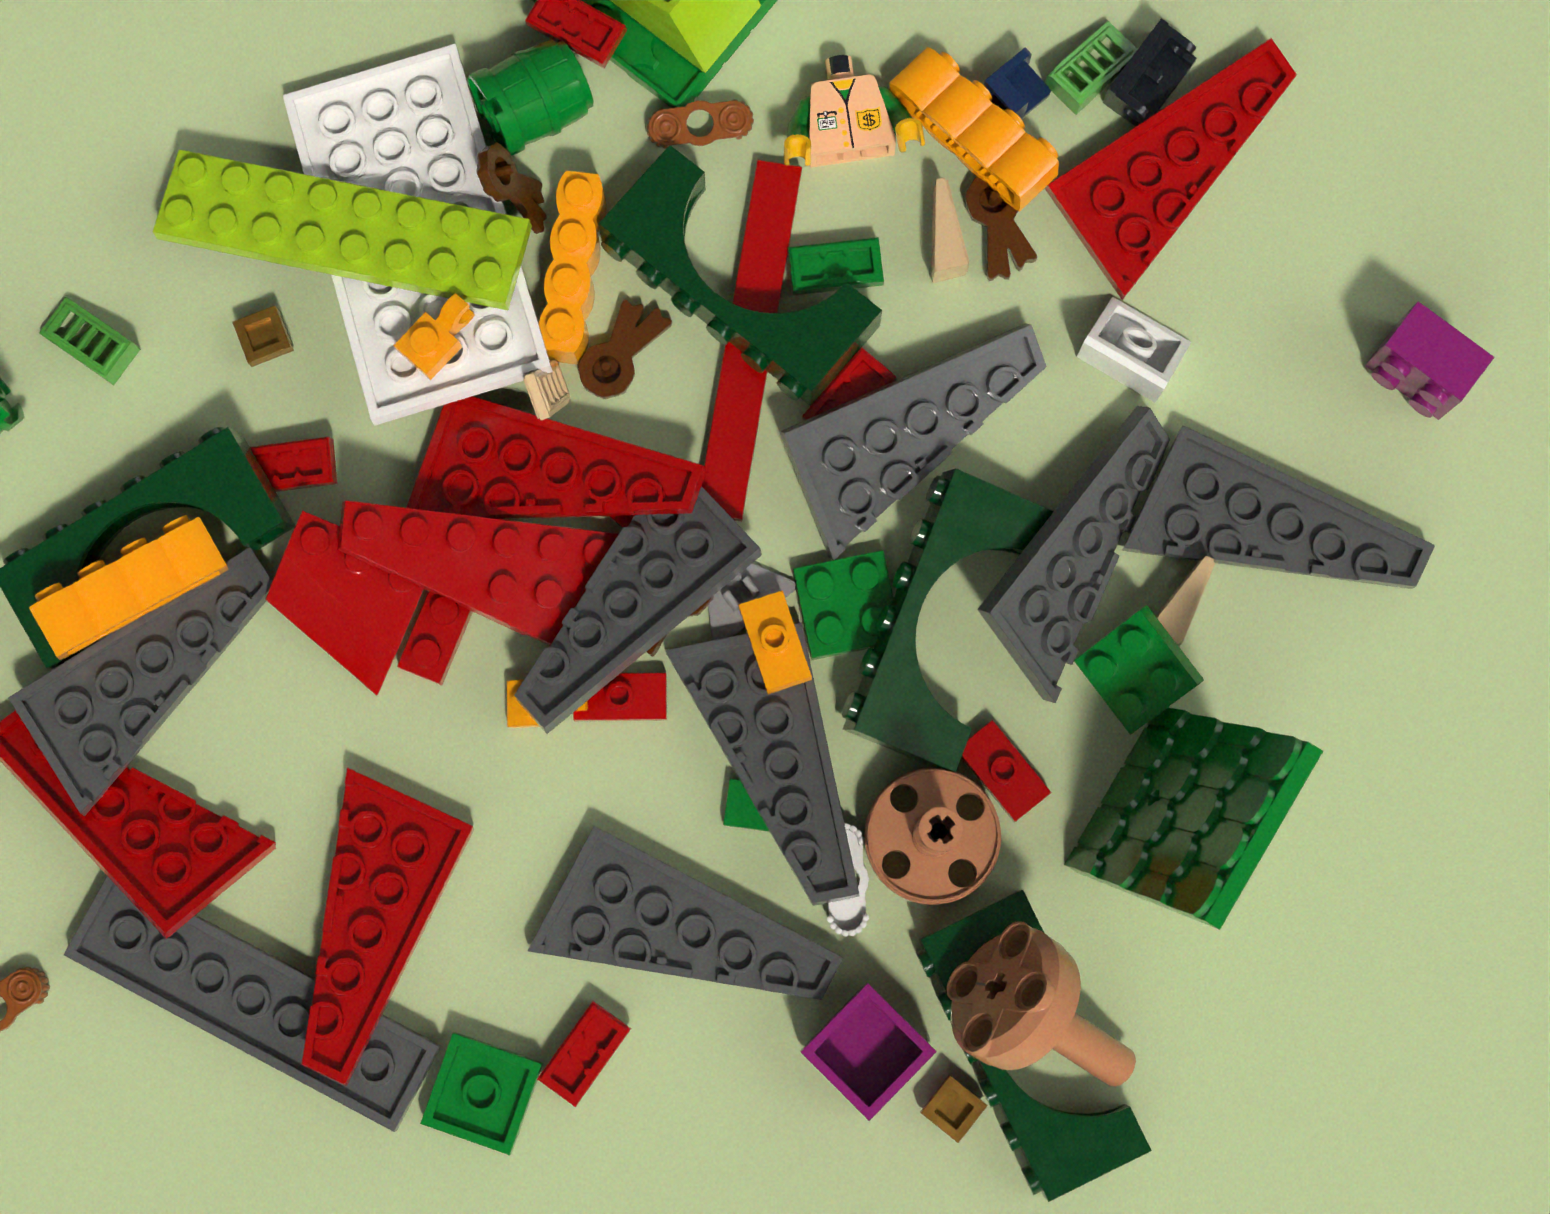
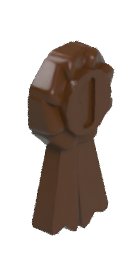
[476,143,547,234]
[965,177,1037,281]
[578,299,672,399]

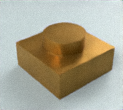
[232,305,294,367]
[920,1075,988,1143]

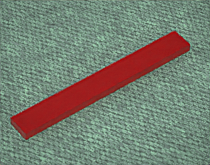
[702,160,802,522]

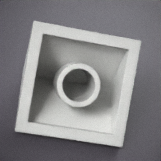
[1077,297,1191,403]

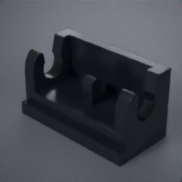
[1103,18,1197,127]

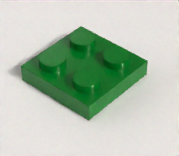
[793,550,894,660]
[1074,605,1204,735]
[420,1032,543,1155]

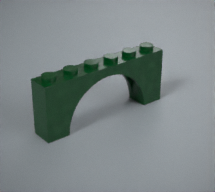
[599,145,882,406]
[0,427,295,669]
[842,468,1054,772]
[915,890,1152,1202]

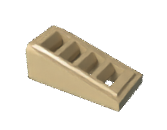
[931,177,969,283]
[523,360,570,420]
[1155,556,1215,646]

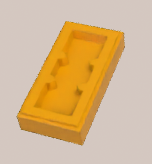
[738,590,812,694]

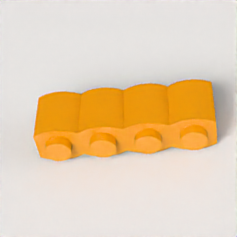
[889,47,1059,212]
[539,170,606,365]
[29,515,228,660]

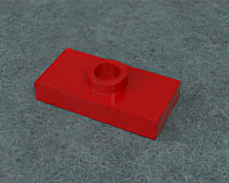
[525,0,627,69]
[802,347,896,421]
[250,437,338,492]
[573,673,667,722]
[961,720,1052,822]
[537,1001,632,1107]

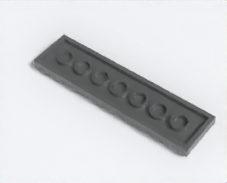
[64,876,441,1132]

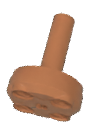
[864,768,1001,905]
[947,922,1136,1087]

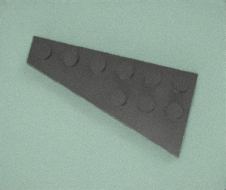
[779,323,1047,560]
[977,406,1170,703]
[1122,426,1435,589]
[514,455,762,734]
[8,548,273,816]
[665,622,859,906]
[528,826,843,1000]

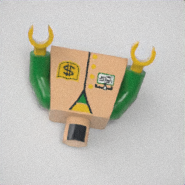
[784,55,925,168]

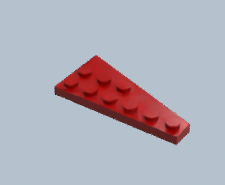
[1046,38,1297,300]
[406,396,707,519]
[338,500,619,645]
[0,710,276,939]
[302,768,474,1086]

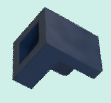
[984,47,1051,119]

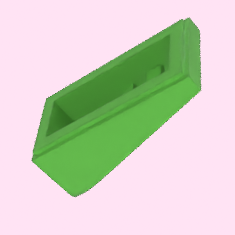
[1045,21,1138,115]
[39,297,141,386]

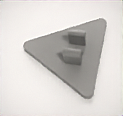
[708,563,796,641]

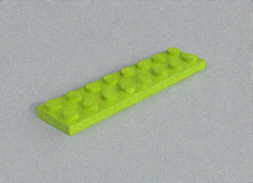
[152,149,532,311]

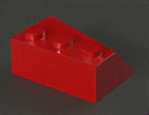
[265,510,424,696]

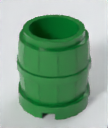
[467,40,594,156]

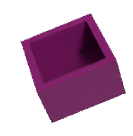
[1365,301,1495,420]
[800,982,937,1121]

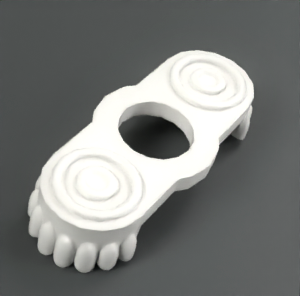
[827,823,869,936]

